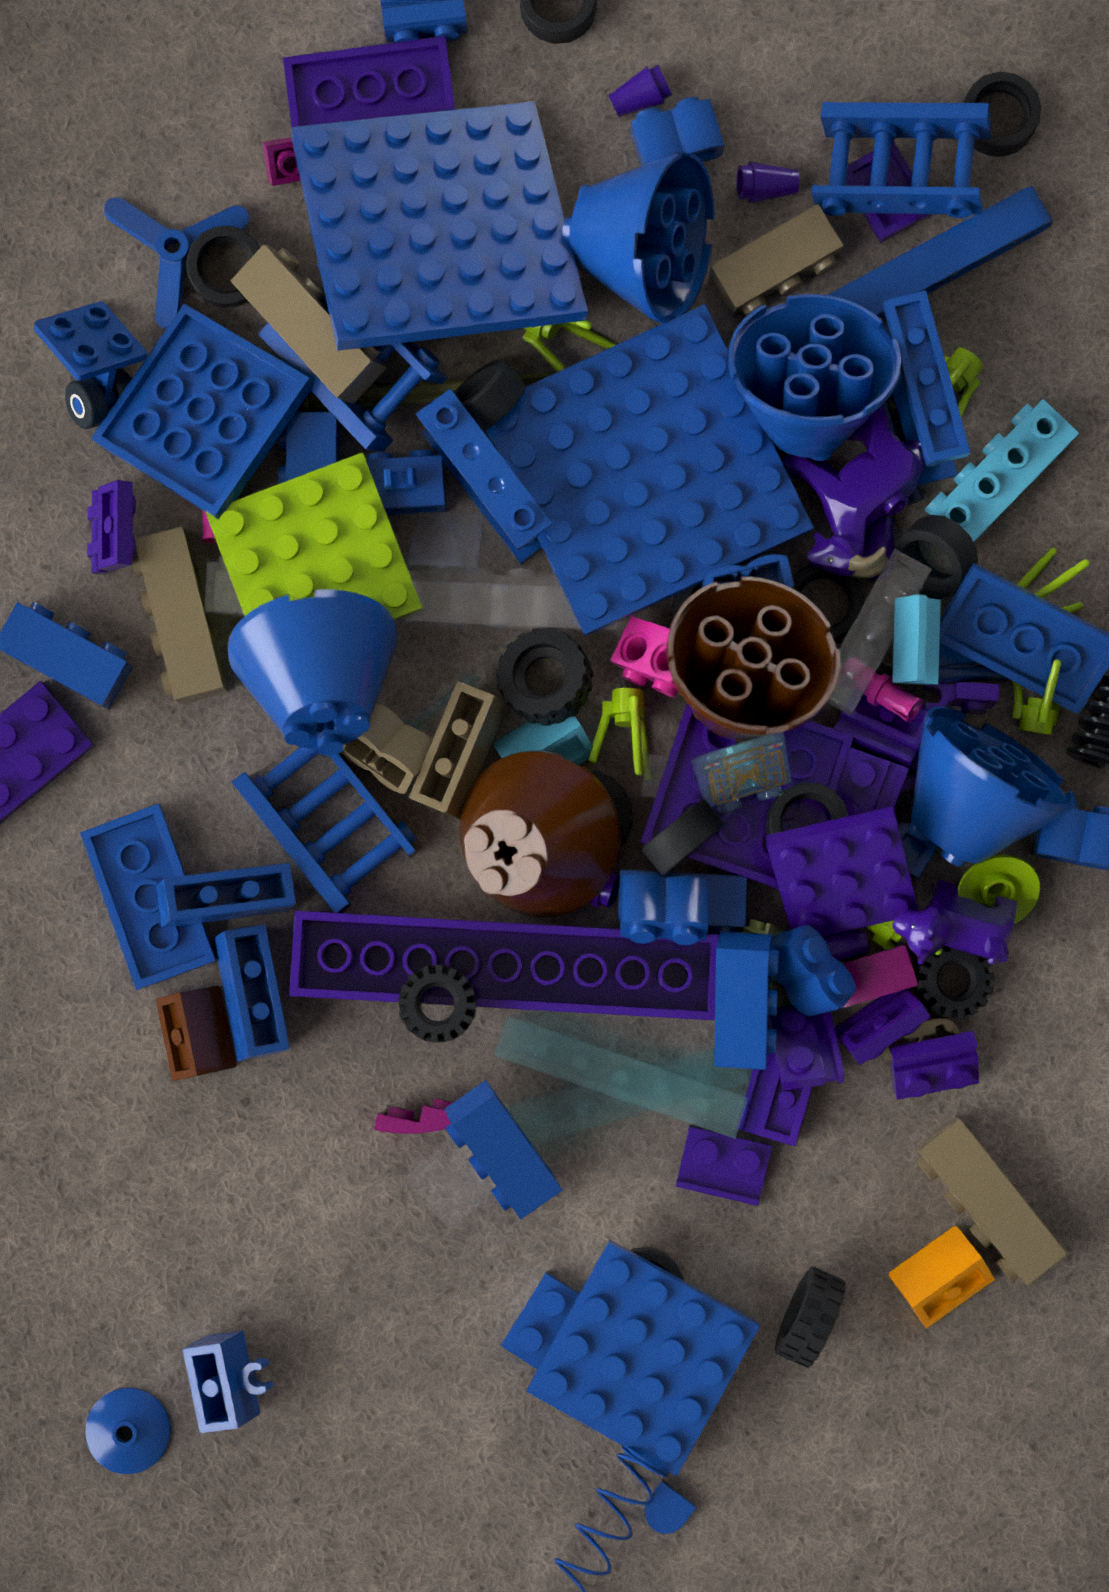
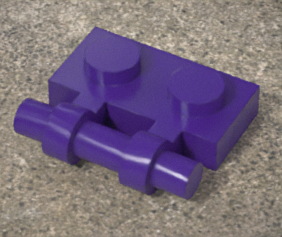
[87,480,136,575]

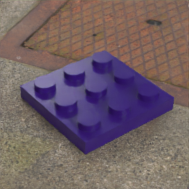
[765,806,918,936]

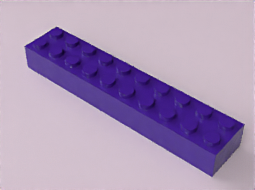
[289,911,719,1021]

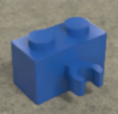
[366,450,447,516]
[183,1330,274,1433]

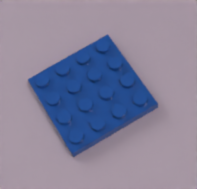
[91,304,314,520]
[526,1239,760,1476]

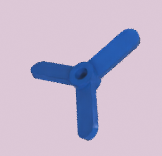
[104,197,249,329]

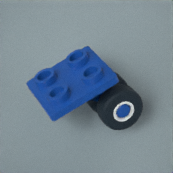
[34,301,147,429]

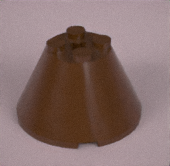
[666,577,840,743]
[459,750,621,918]

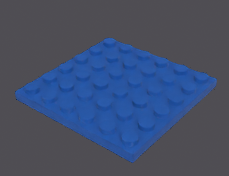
[291,101,588,351]
[486,304,814,637]

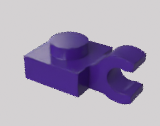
[923,682,999,714]

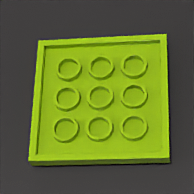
[205,452,423,621]

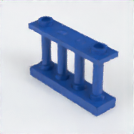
[811,102,992,218]
[258,263,448,452]
[882,290,970,486]
[416,389,553,565]
[232,747,418,913]

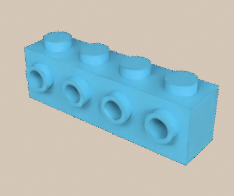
[924,399,1079,542]

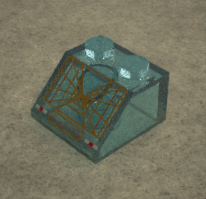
[691,732,792,814]

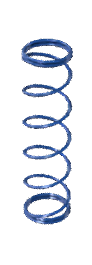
[553,1446,670,1592]

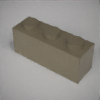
[709,204,844,318]
[409,681,508,820]

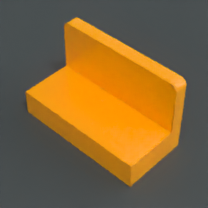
[889,1226,995,1329]

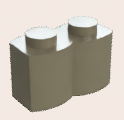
[340,703,432,794]

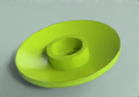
[957,855,1040,924]

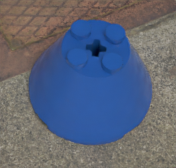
[562,152,715,324]
[728,294,901,461]
[227,589,398,756]
[908,706,1076,867]

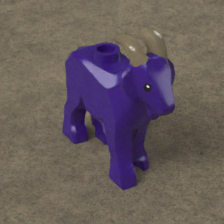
[781,406,924,579]

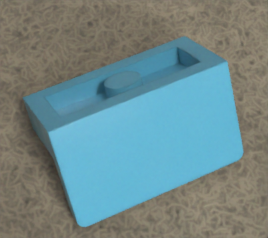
[892,595,941,685]
[493,716,592,765]

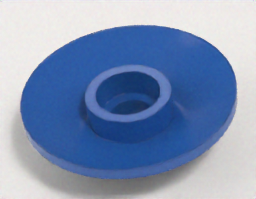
[85,1388,171,1474]

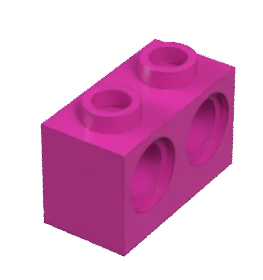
[610,616,680,698]

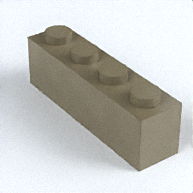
[231,244,387,404]
[132,526,228,704]
[915,1117,1067,1286]

